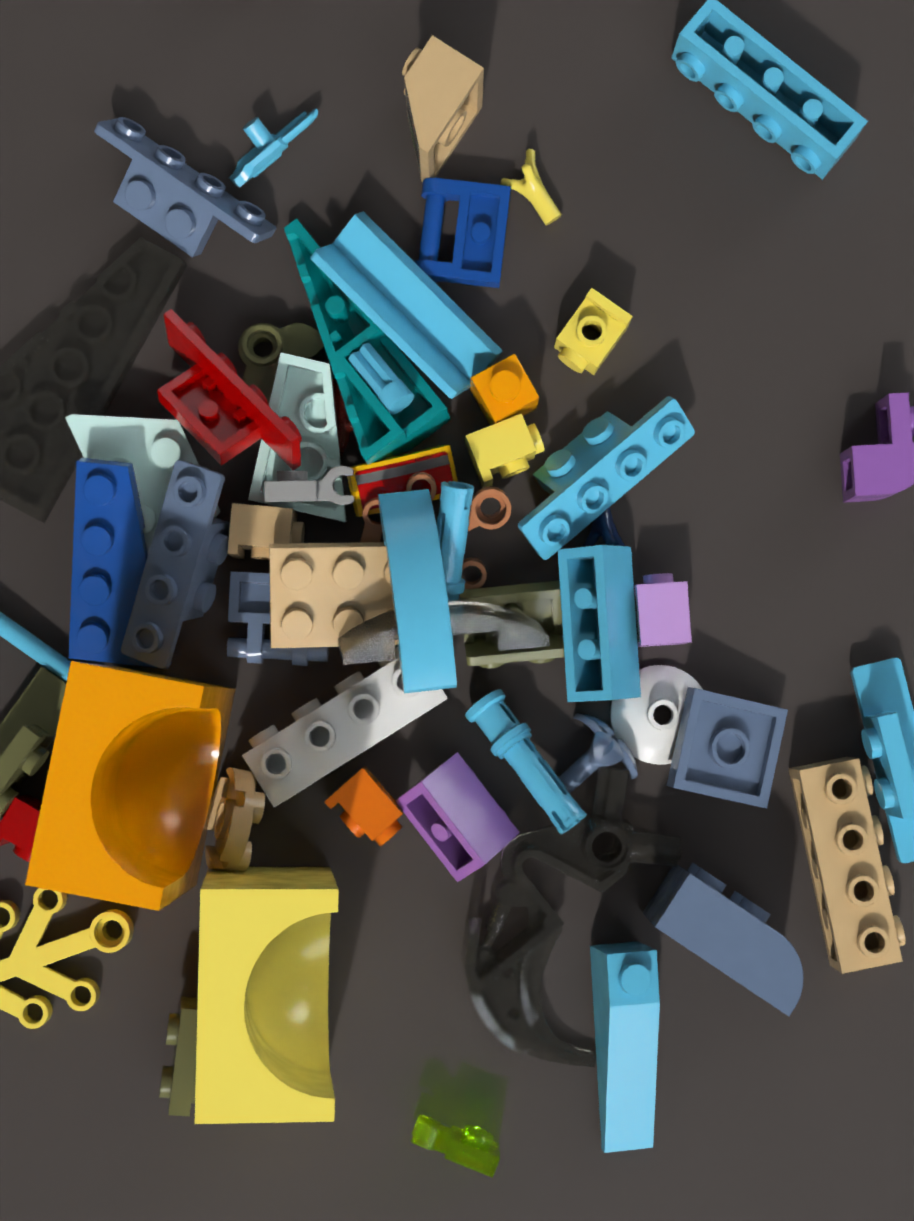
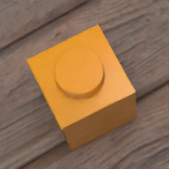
[470,354,540,426]

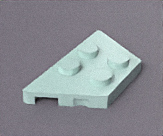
[65,414,221,554]

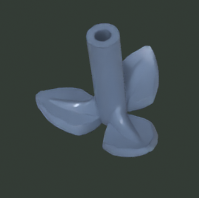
[558,713,638,793]

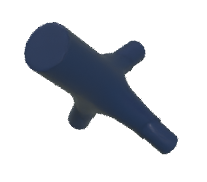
[583,507,633,555]

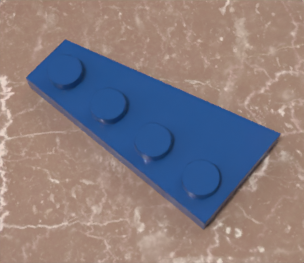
[68,458,172,669]

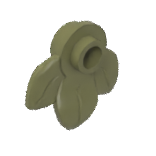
[238,323,324,403]

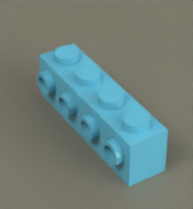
[671,0,868,180]

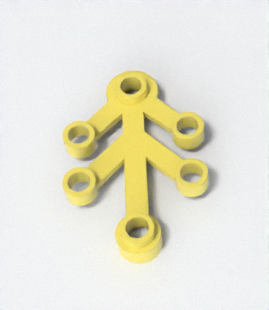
[0,888,134,1029]

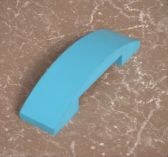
[378,489,457,694]

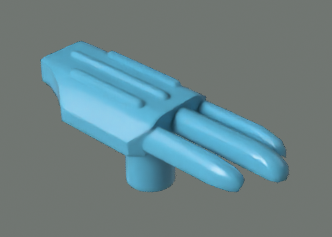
[229,108,319,188]

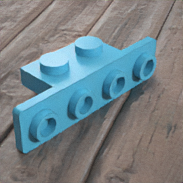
[518,396,695,560]
[850,658,914,863]

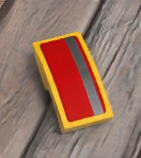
[347,445,458,517]

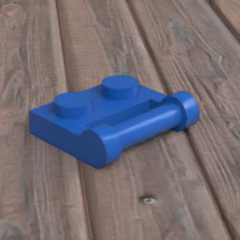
[414,178,511,288]

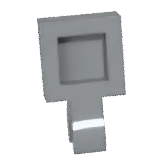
[264,466,355,505]

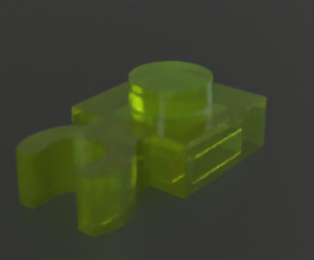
[411,1114,500,1178]

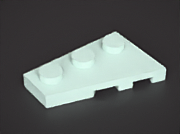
[248,352,347,522]

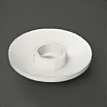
[610,665,703,765]

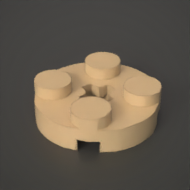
[205,767,265,872]

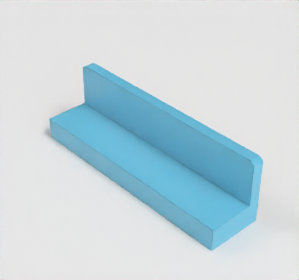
[310,211,503,399]

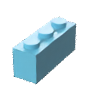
[558,545,641,702]

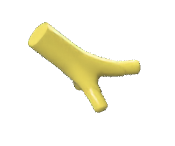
[500,149,562,226]

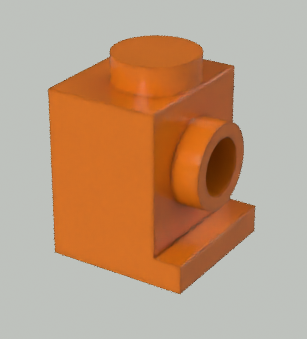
[324,766,403,847]

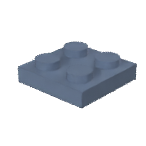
[666,687,788,809]

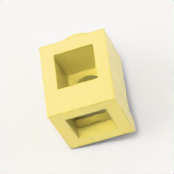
[554,288,633,375]
[465,413,545,488]

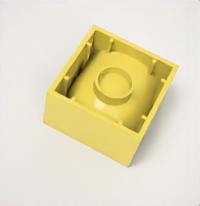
[195,867,339,1124]

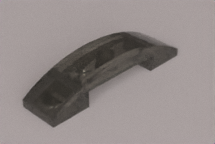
[337,600,550,665]

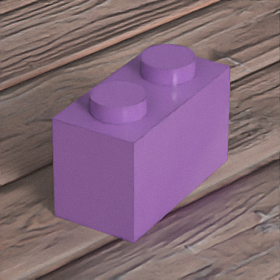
[395,752,520,882]

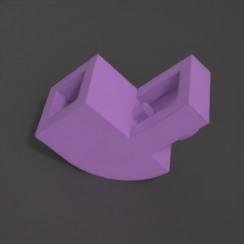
[840,392,914,503]

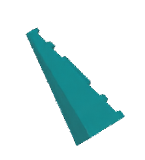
[284,218,451,465]

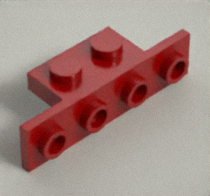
[157,309,302,471]

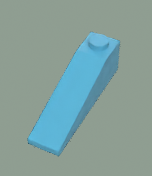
[590,942,660,1153]

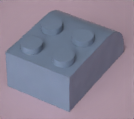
[643,862,803,1016]

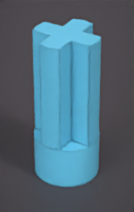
[348,343,414,415]

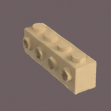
[788,757,906,974]

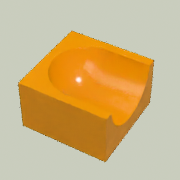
[25,661,236,911]

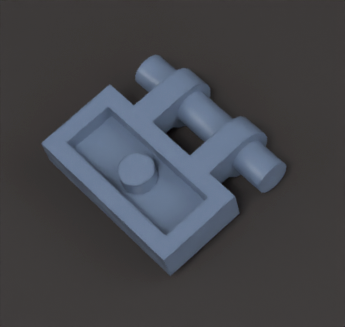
[227,571,329,666]

